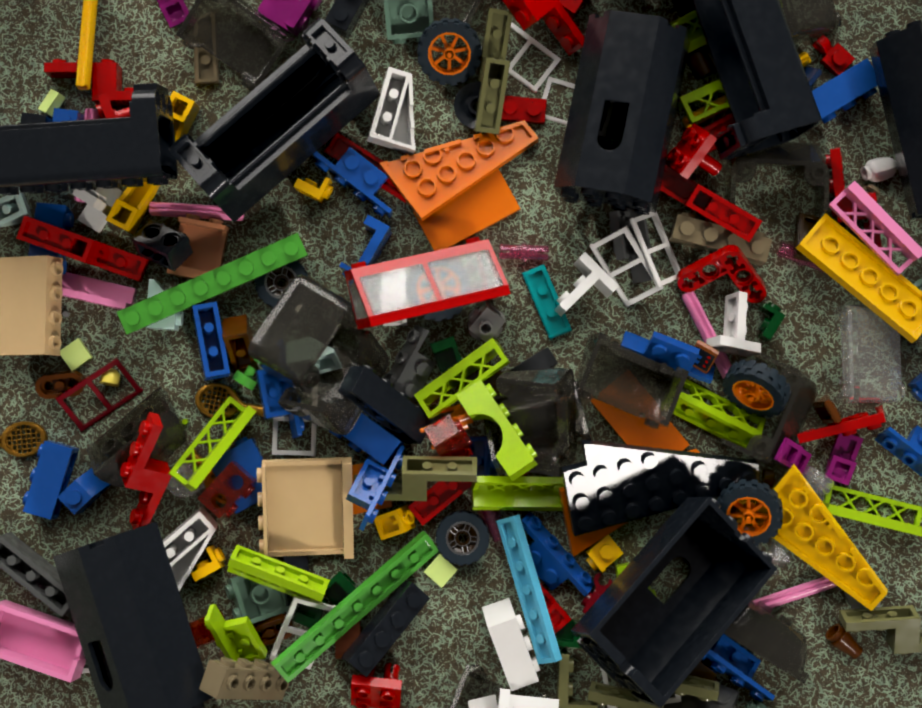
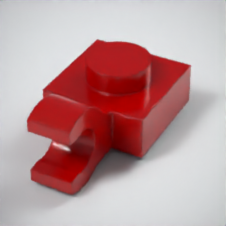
[812,35,855,77]

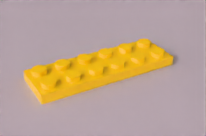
[796,213,922,343]

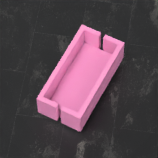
[0,600,86,683]

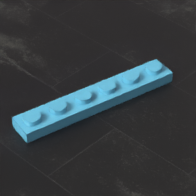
[496,514,562,664]

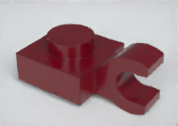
[581,572,613,613]

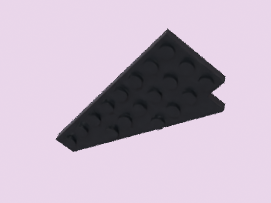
[561,440,761,536]

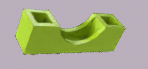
[456,379,538,481]

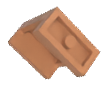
[166,214,230,279]

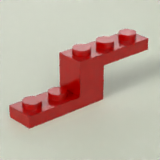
[502,0,585,56]
[44,59,134,106]
[826,147,882,249]
[660,165,762,242]
[16,215,149,282]
[120,412,172,529]

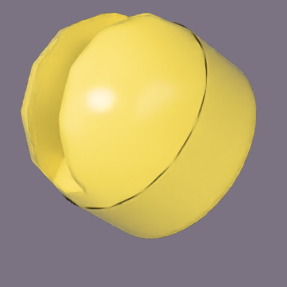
[99,368,121,387]

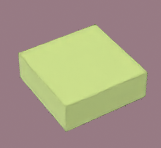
[38,89,66,117]
[60,338,93,371]
[424,553,458,588]

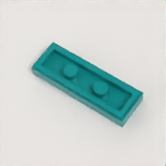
[522,264,572,340]

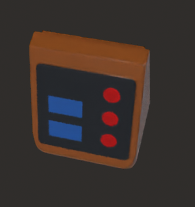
[693,340,719,374]

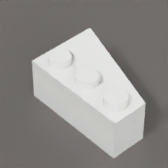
[366,67,416,155]
[162,506,218,591]
[482,598,540,691]

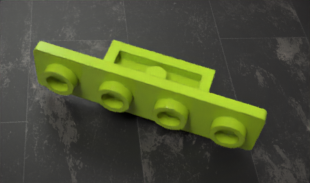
[204,604,268,661]

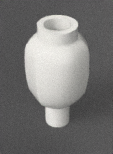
[860,157,898,182]

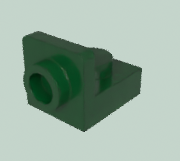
[758,302,786,342]

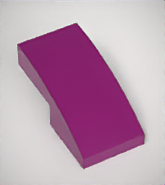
[157,0,192,28]
[824,433,863,485]
[774,437,812,474]

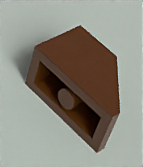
[223,314,259,372]

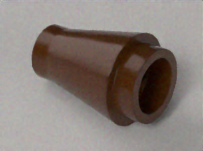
[825,624,863,659]

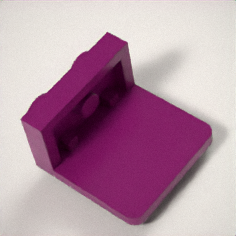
[258,0,322,37]

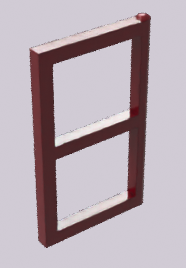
[56,357,143,432]

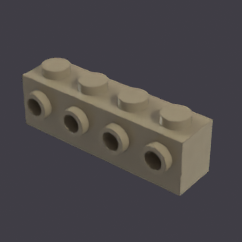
[668,212,772,266]
[199,657,289,700]

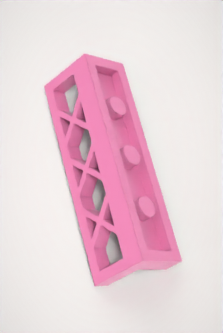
[827,181,922,276]
[62,272,137,310]

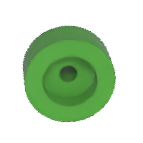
[232,365,258,391]

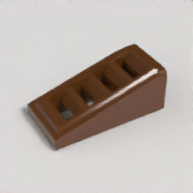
[812,395,842,424]

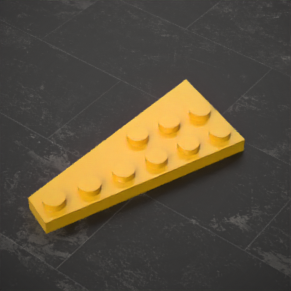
[755,464,888,611]

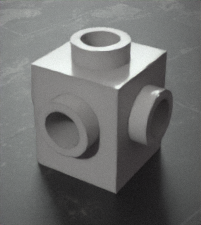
[467,300,506,342]

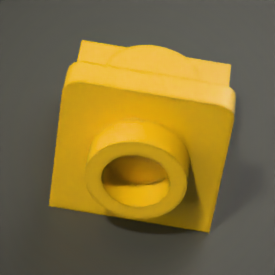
[293,177,334,203]
[374,505,416,541]
[586,534,624,573]
[190,545,226,582]

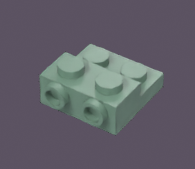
[383,0,434,44]
[225,575,290,624]

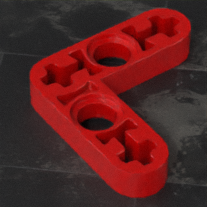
[677,245,767,303]

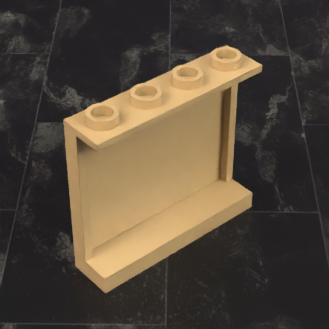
[0,255,63,356]
[257,457,354,559]

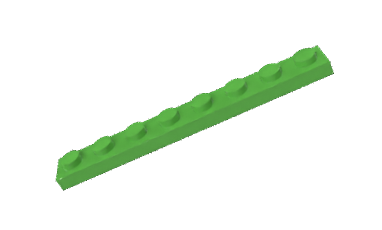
[117,233,308,335]
[271,531,439,683]

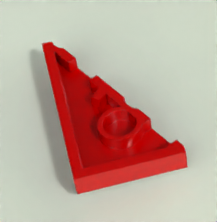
[797,405,886,444]

